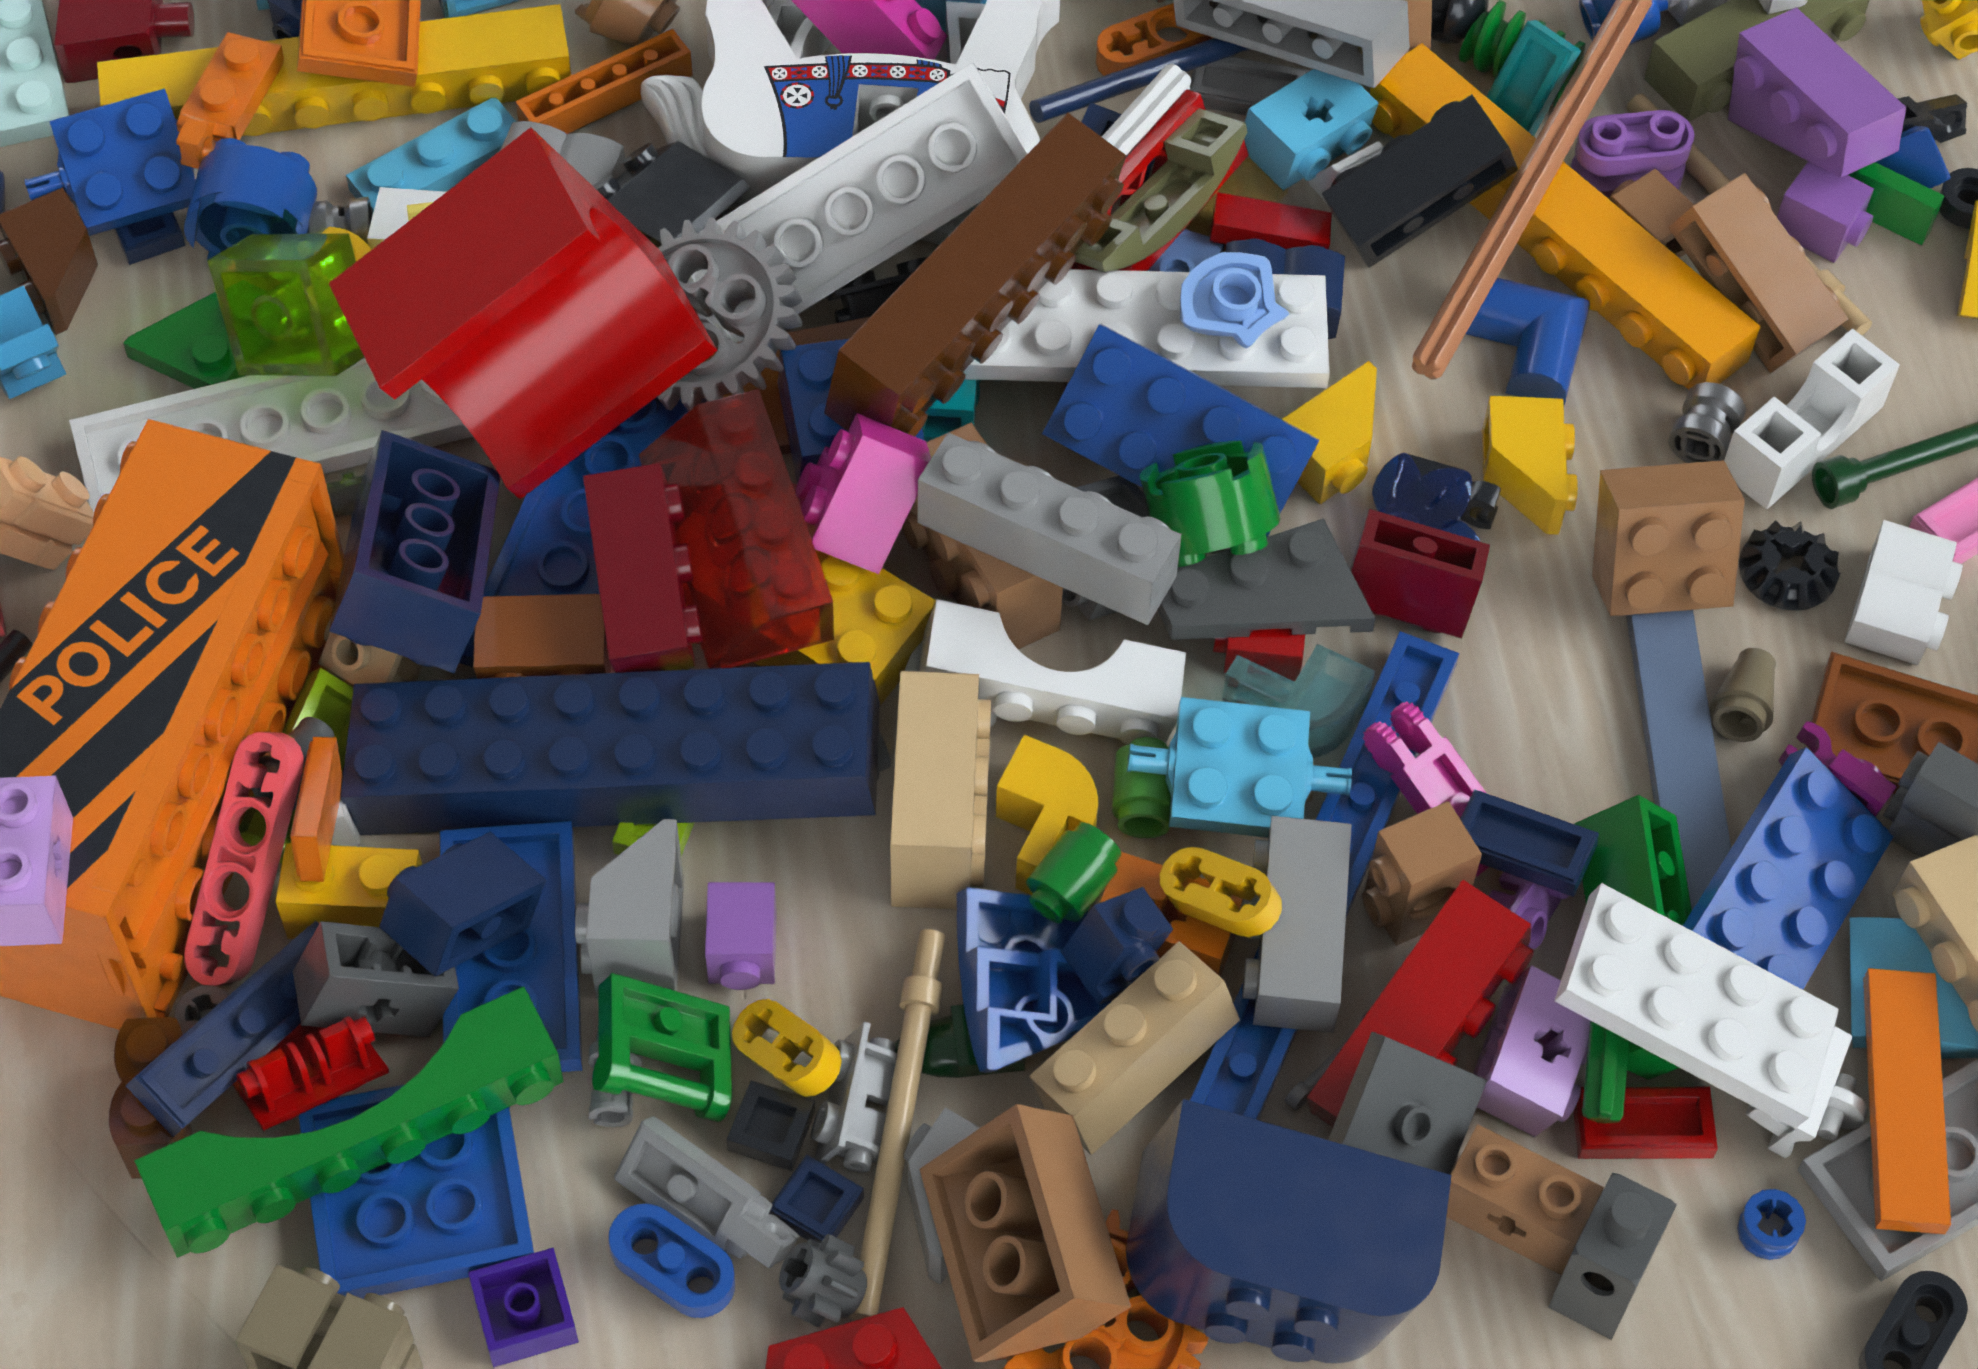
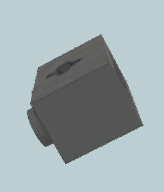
[293,921,459,1037]

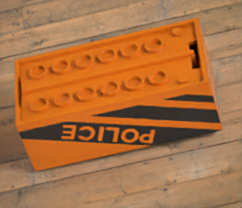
[0,419,344,1030]

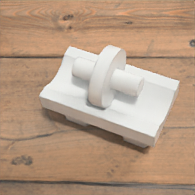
[1746,1026,1868,1158]

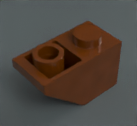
[0,187,98,335]

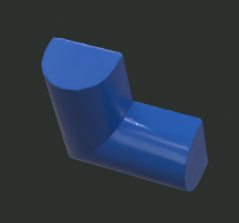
[1466,278,1590,405]

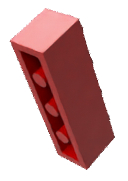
[1307,880,1534,1128]

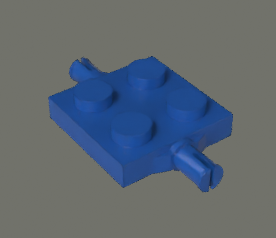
[24,88,196,236]

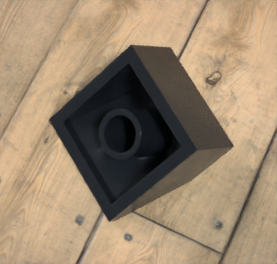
[593,141,750,248]

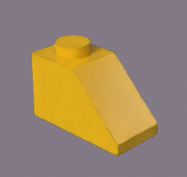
[1282,361,1377,505]

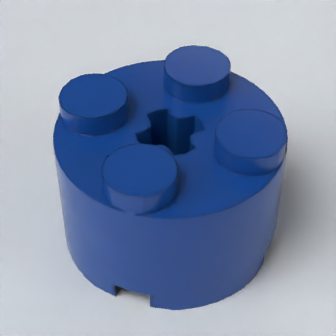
[184,138,317,277]

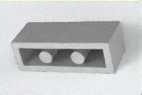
[1242,816,1352,1033]

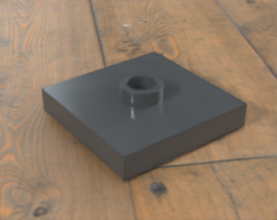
[1328,1032,1487,1174]

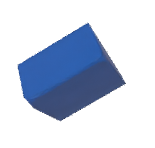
[1876,126,1951,188]

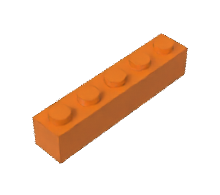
[515,29,693,134]

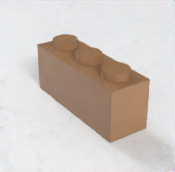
[1668,173,1849,374]

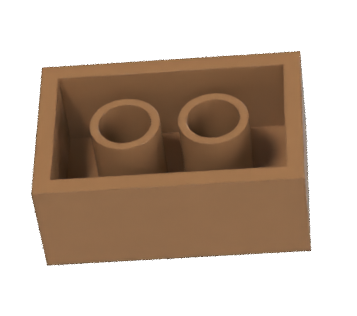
[902,422,1063,650]

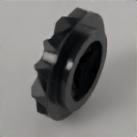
[1739,520,1841,611]

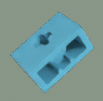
[1244,69,1379,191]

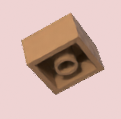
[1592,460,1745,616]

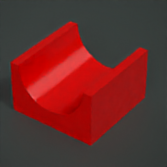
[328,127,718,499]

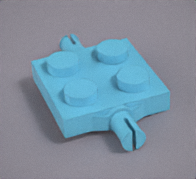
[1127,697,1352,838]

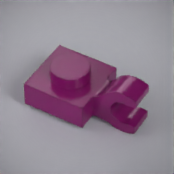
[1778,721,1897,817]

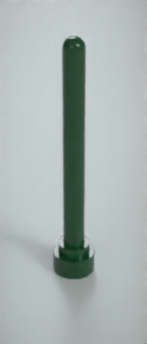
[1812,422,1978,509]

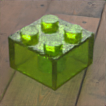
[207,233,365,376]

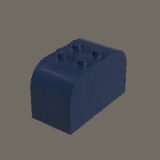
[1126,1099,1452,1363]

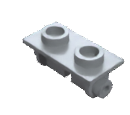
[811,1022,897,1172]

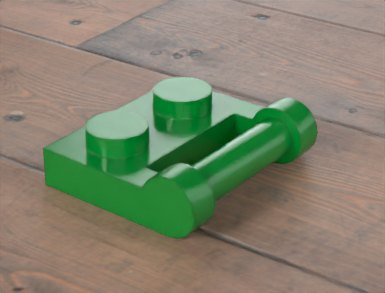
[592,973,732,1123]

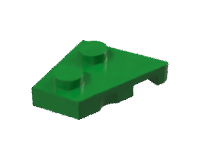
[123,280,291,389]

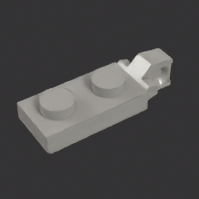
[614,1116,799,1268]

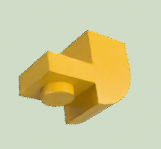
[996,734,1098,895]

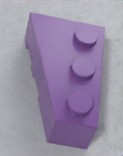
[1728,7,1906,178]

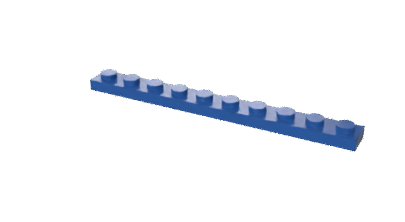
[1190,631,1459,1120]

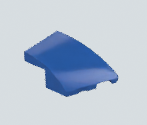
[956,887,1111,1073]

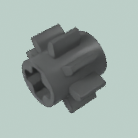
[779,1234,867,1327]

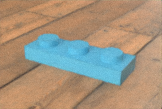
[346,98,516,215]

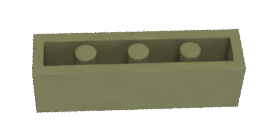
[1644,0,1870,122]

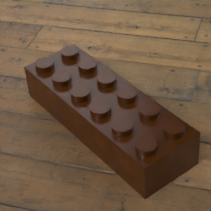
[824,112,1126,437]

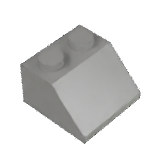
[575,819,684,999]

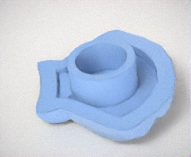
[1180,252,1289,348]

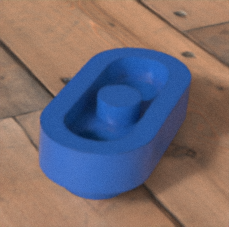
[609,1204,736,1318]

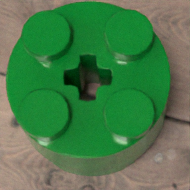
[1139,441,1281,567]

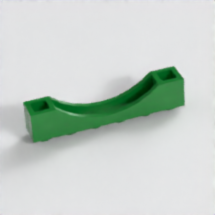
[134,986,564,1258]

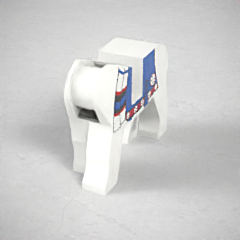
[641,0,1061,245]

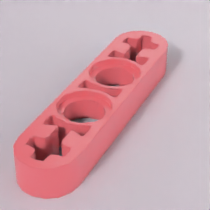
[184,732,304,986]

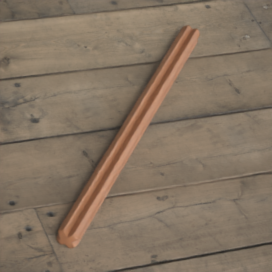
[1412,0,1652,380]

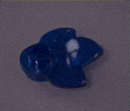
[1372,453,1480,541]

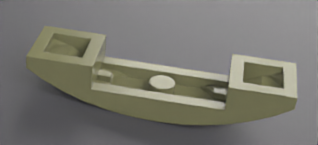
[1074,108,1247,272]

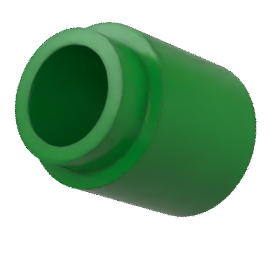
[1026,822,1122,924]

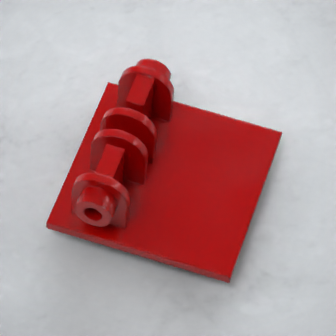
[232,1016,390,1131]

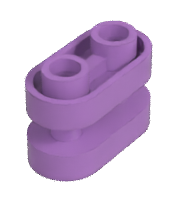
[1571,110,1694,199]

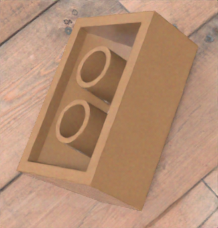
[919,1104,1131,1363]

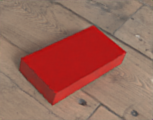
[1210,192,1332,249]
[1573,1086,1718,1159]

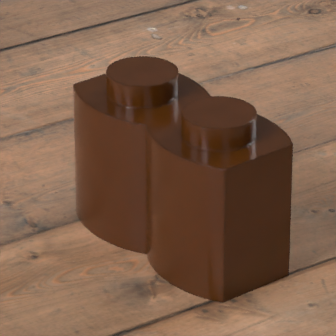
[109,1017,192,1179]

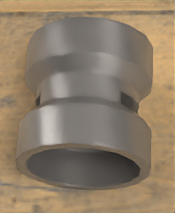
[309,197,373,244]
[1668,382,1746,463]

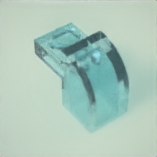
[1222,644,1375,758]

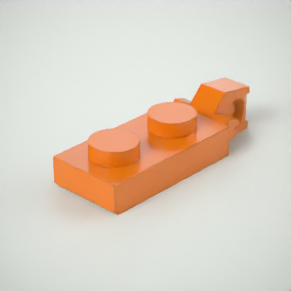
[176,32,284,169]

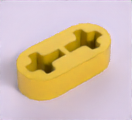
[1160,847,1282,937]
[732,999,842,1097]

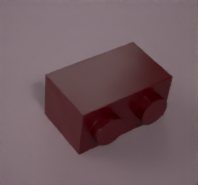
[1350,509,1490,639]

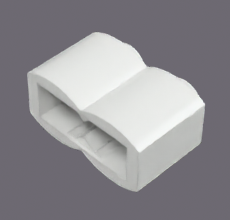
[1845,520,1963,665]

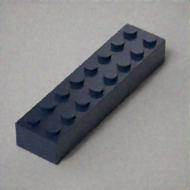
[340,662,880,835]

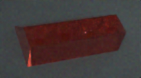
[639,389,834,669]

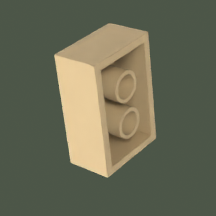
[890,671,991,909]

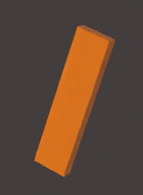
[1863,968,1951,1234]

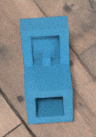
[0,285,66,399]

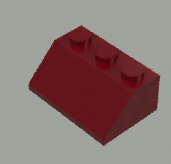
[583,463,703,673]

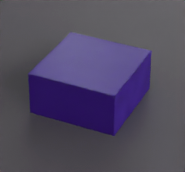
[468,1247,579,1368]

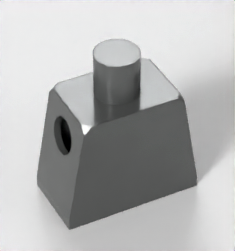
[1548,1173,1677,1340]

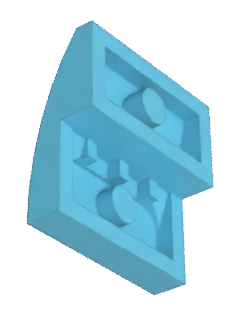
[1849,917,1978,1059]

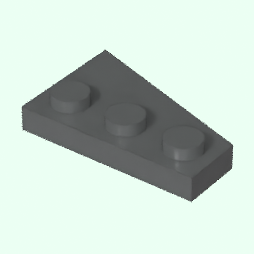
[1157,518,1375,640]

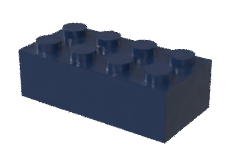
[329,430,500,673]

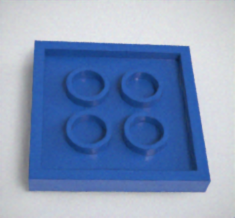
[298,1084,534,1299]

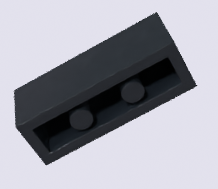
[1322,94,1518,268]

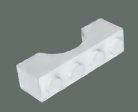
[918,599,1186,745]

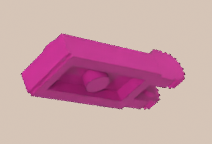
[1363,701,1489,877]

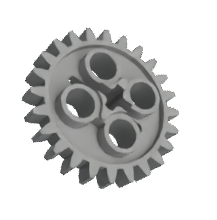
[658,217,802,414]

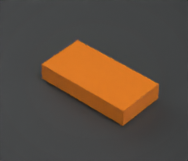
[290,737,343,882]

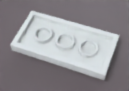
[1554,883,1839,1129]

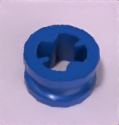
[1737,1189,1806,1260]

